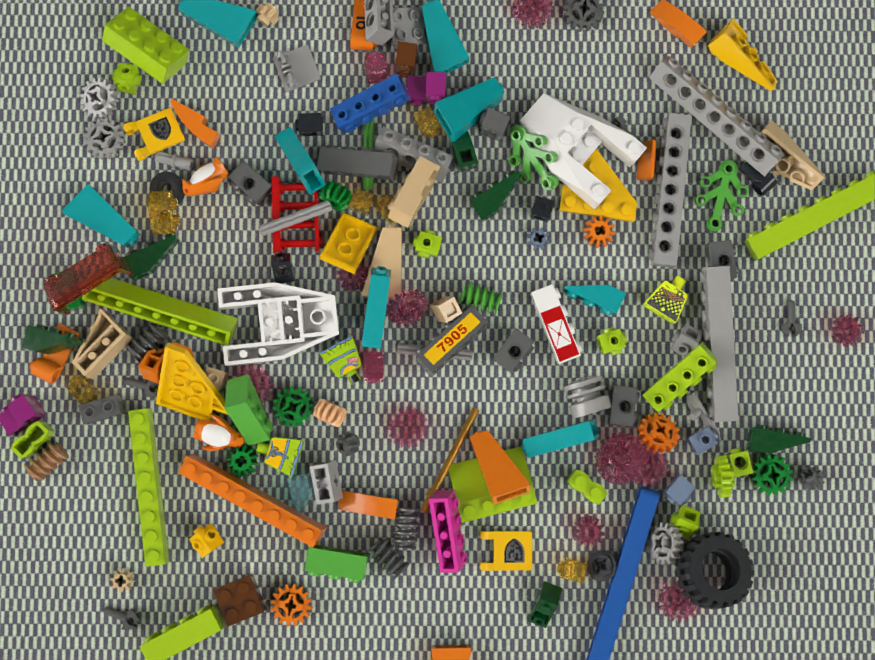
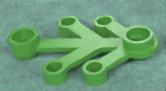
[508,125,558,190]
[695,160,749,232]

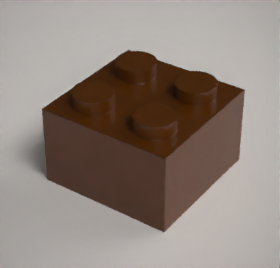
[213,573,267,627]

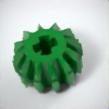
[319,181,353,211]
[226,445,259,478]

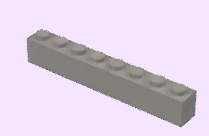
[700,266,739,422]

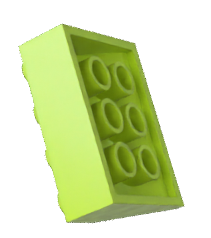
[449,446,538,523]

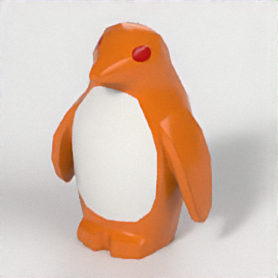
[182,157,230,196]
[193,413,244,451]

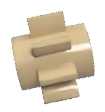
[255,2,279,27]
[110,568,136,593]

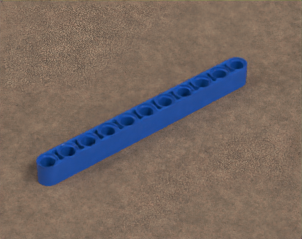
[586,486,660,660]

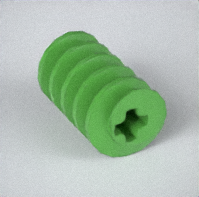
[459,281,502,315]

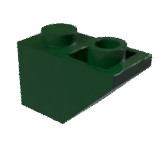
[528,581,562,628]

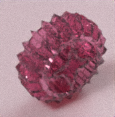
[594,432,647,485]

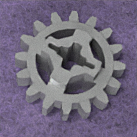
[80,77,119,119]
[83,118,126,160]
[647,522,684,565]

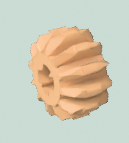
[313,399,347,427]

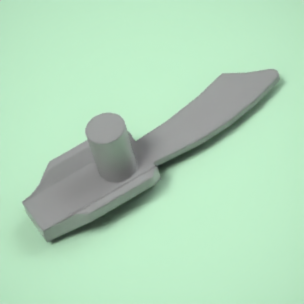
[686,392,721,442]

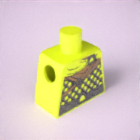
[643,276,688,325]

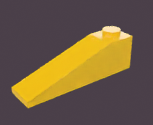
[708,18,778,91]

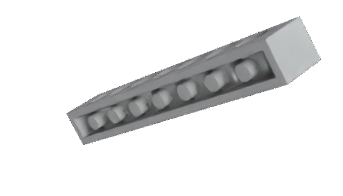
[649,56,785,177]
[648,113,692,268]

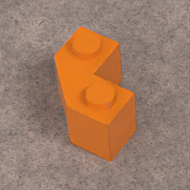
[138,342,196,384]

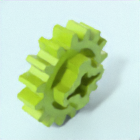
[711,455,735,498]

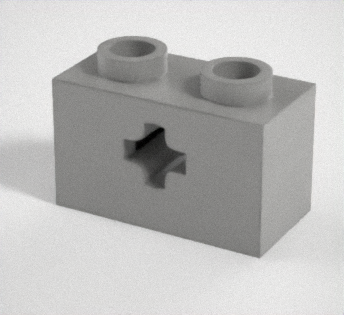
[310,460,343,505]

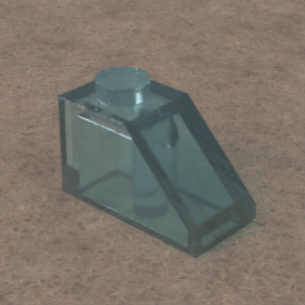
[287,472,315,513]

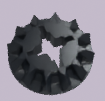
[587,550,617,582]

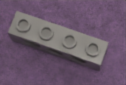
[364,0,394,46]
[374,126,453,183]

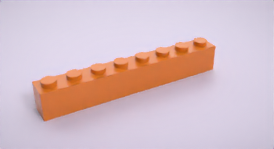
[178,454,327,548]

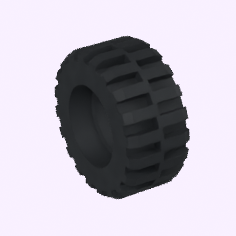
[674,532,754,609]

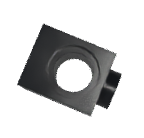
[295,113,323,136]
[530,196,555,223]
[271,252,295,284]

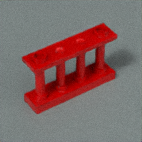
[272,176,324,254]

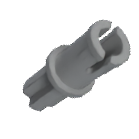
[155,151,194,171]

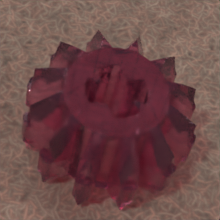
[364,52,388,85]
[335,261,367,291]
[830,314,865,347]
[364,351,384,383]
[572,515,605,549]

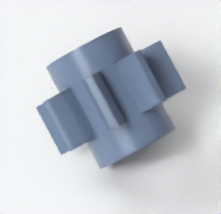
[526,227,550,251]

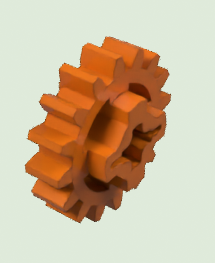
[637,412,680,454]
[270,583,313,627]

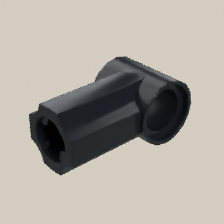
[739,162,777,196]

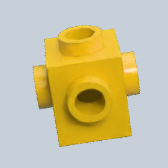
[189,524,224,558]

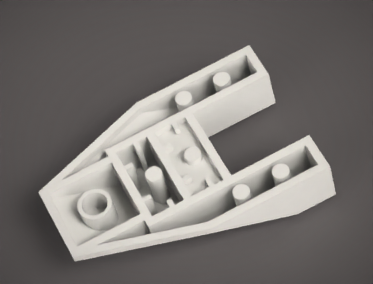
[519,93,647,210]
[217,283,339,367]

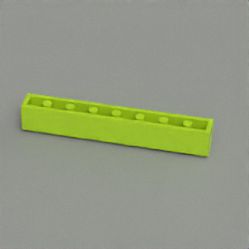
[744,170,875,261]
[82,272,238,346]
[128,408,170,567]

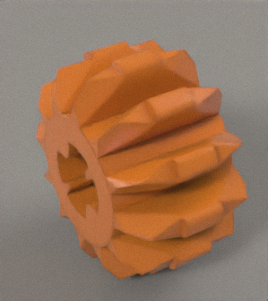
[583,215,616,248]

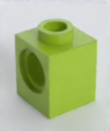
[725,447,753,478]

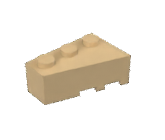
[388,156,441,228]
[72,308,133,380]

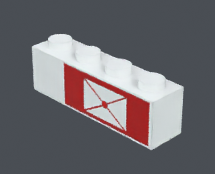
[530,284,582,365]

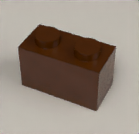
[395,41,418,78]

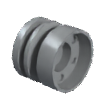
[563,375,612,419]

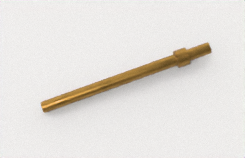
[420,407,480,514]

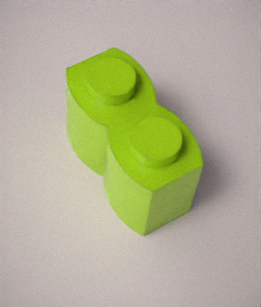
[11,421,55,459]
[566,469,608,505]

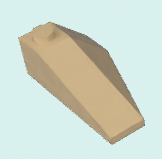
[758,120,825,190]

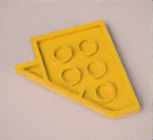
[559,149,637,222]
[156,343,228,420]

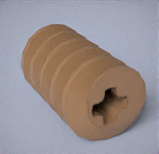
[24,442,69,482]

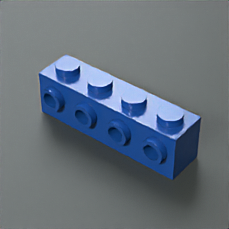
[330,73,411,134]

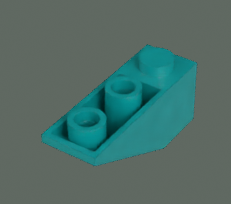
[563,285,626,317]

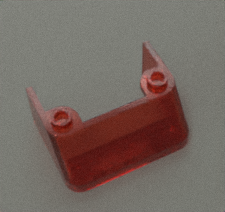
[43,243,134,315]

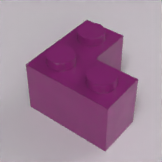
[407,72,446,107]
[0,394,47,436]

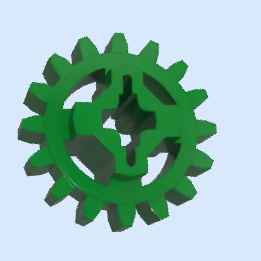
[272,386,315,428]
[750,454,794,496]

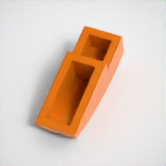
[649,0,707,49]
[170,99,221,149]
[338,490,398,519]

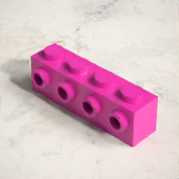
[429,490,467,573]

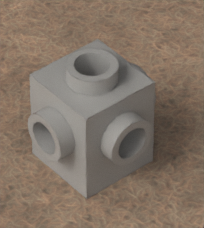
[671,323,703,357]

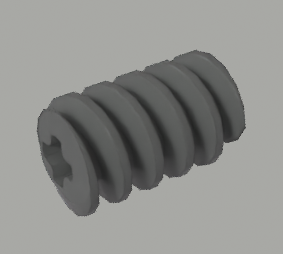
[126,324,170,363]
[392,507,421,549]
[367,538,410,580]

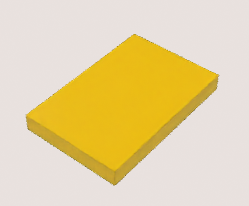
[319,212,378,274]

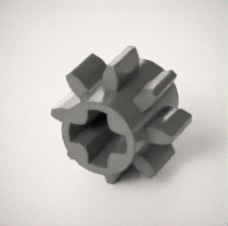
[336,431,360,457]
[799,466,825,491]

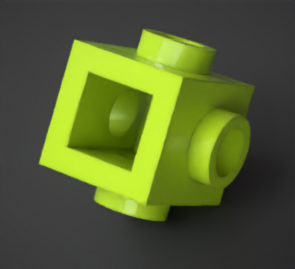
[112,62,142,95]
[413,230,442,259]
[596,327,627,356]
[670,504,701,539]

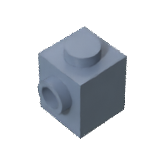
[685,427,718,455]
[663,474,696,505]

